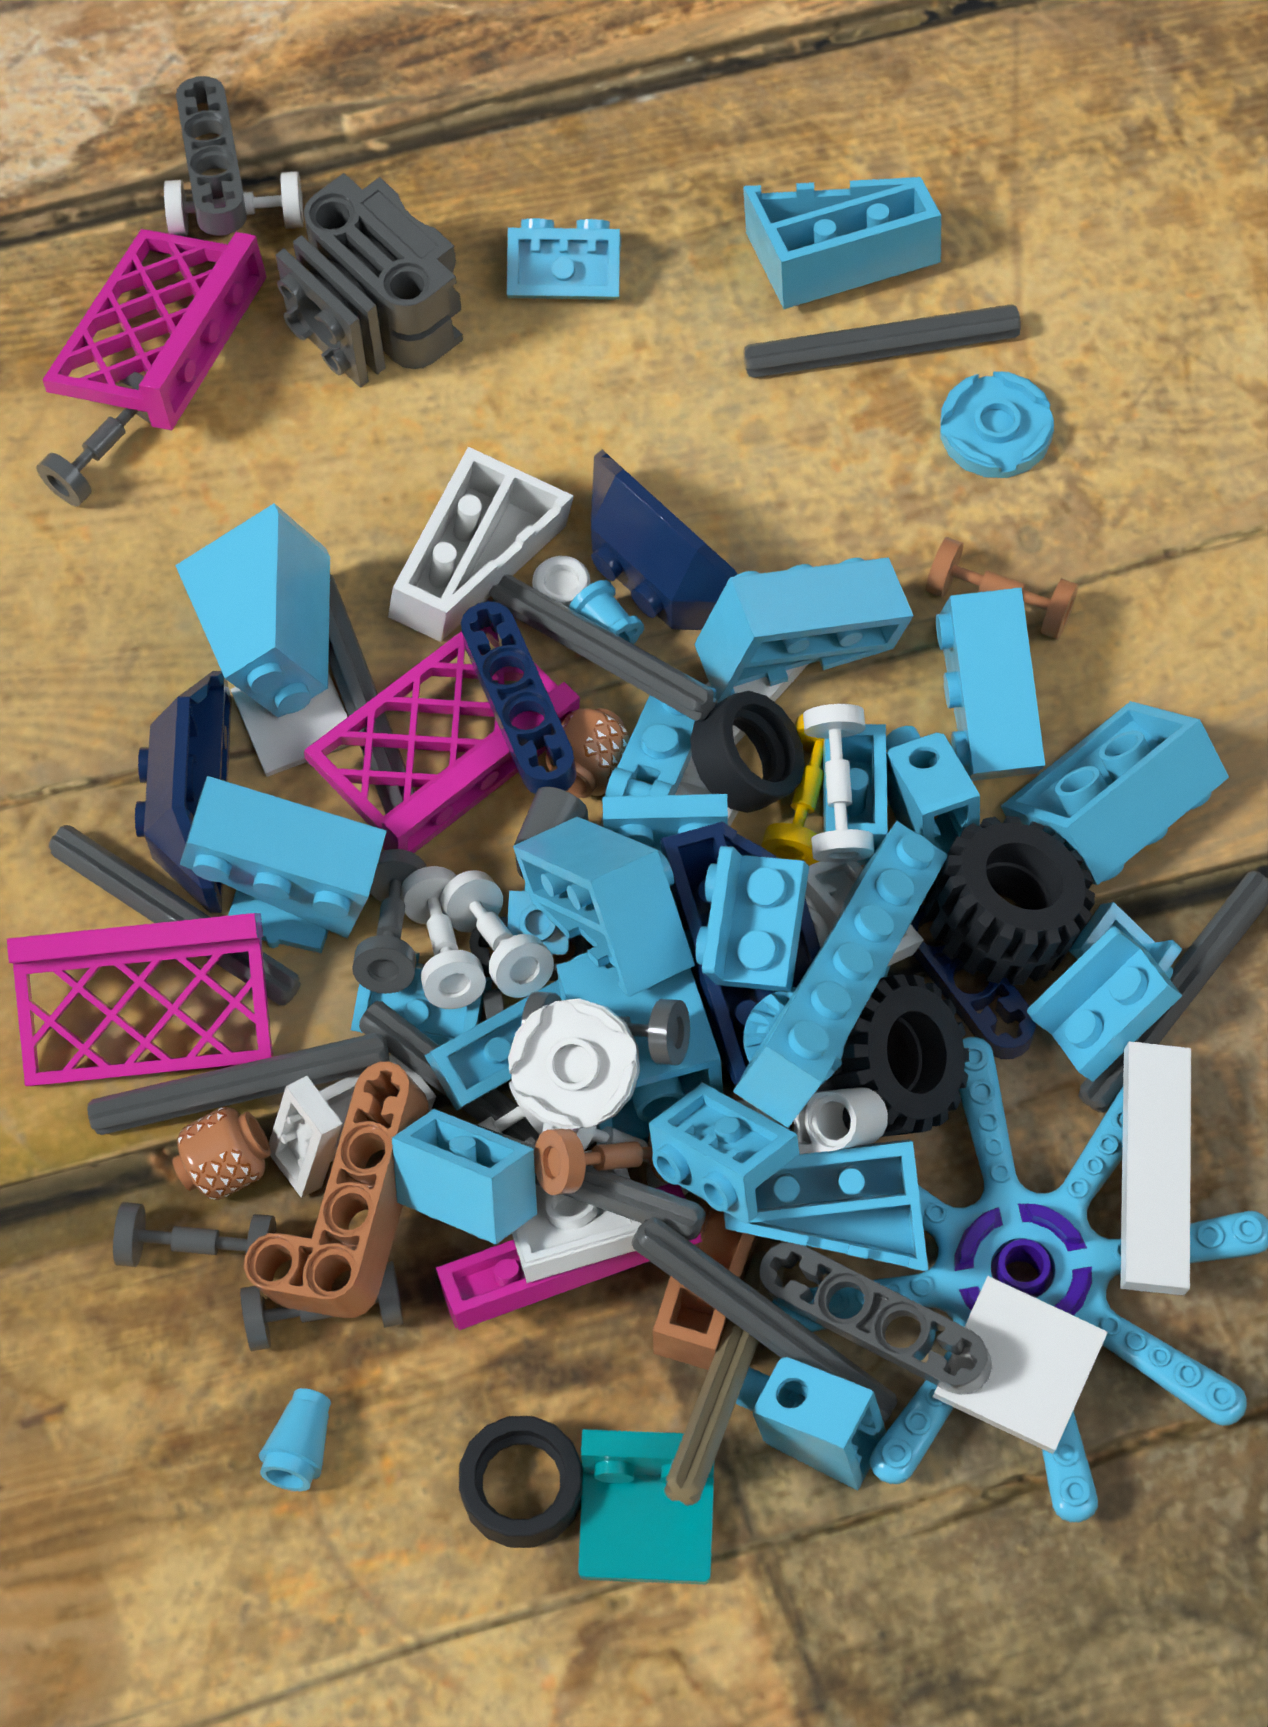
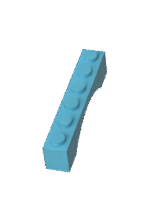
[733,821,948,1128]

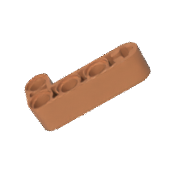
[244,1062,429,1318]

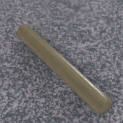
[664,1251,785,1506]

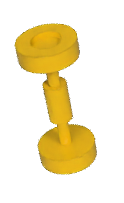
[761,714,824,866]

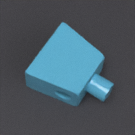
[886,726,980,853]
[736,1357,886,1490]

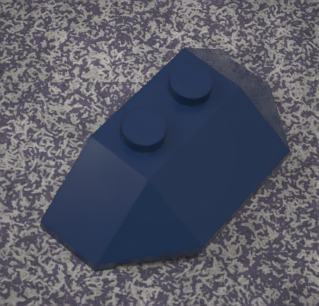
[591,449,738,630]
[135,671,232,913]
[660,822,821,1085]

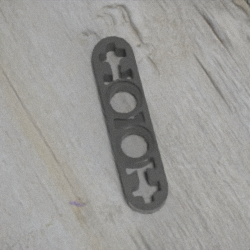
[176,76,247,235]
[760,1242,992,1395]

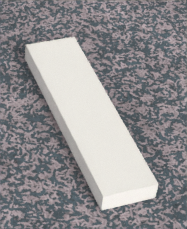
[1121,1041,1191,1296]

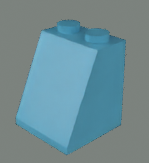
[175,503,330,718]
[556,953,723,1143]

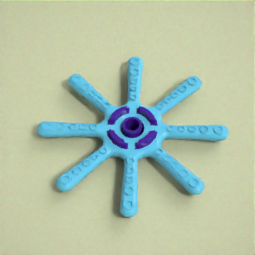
[772,1037,1268,1522]

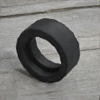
[690,691,805,813]
[459,1416,583,1548]

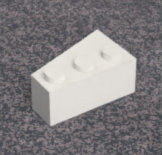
[388,447,574,642]

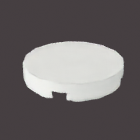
[508,999,640,1129]

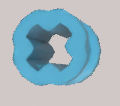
[569,580,644,644]

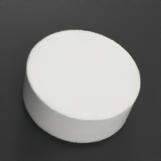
[532,556,591,608]

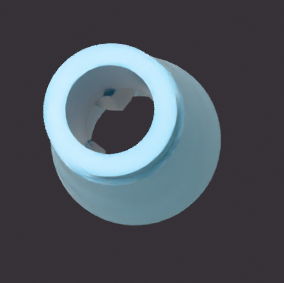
[259,1388,331,1491]

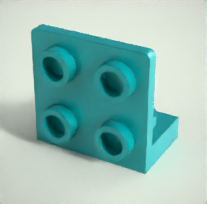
[578,1429,715,1585]

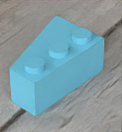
[743,177,941,309]
[936,588,1045,781]
[513,816,695,997]
[724,1139,929,1272]

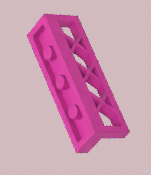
[436,1183,702,1330]

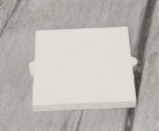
[230,673,350,777]

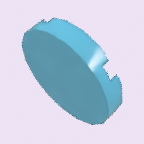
[940,372,1054,478]

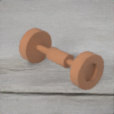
[926,537,1079,640]
[534,1128,668,1195]

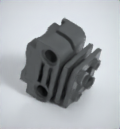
[276,173,463,388]

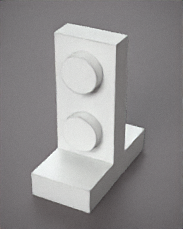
[269,1055,436,1198]

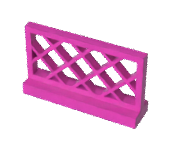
[42,229,267,431]
[304,627,580,853]
[7,913,273,1086]

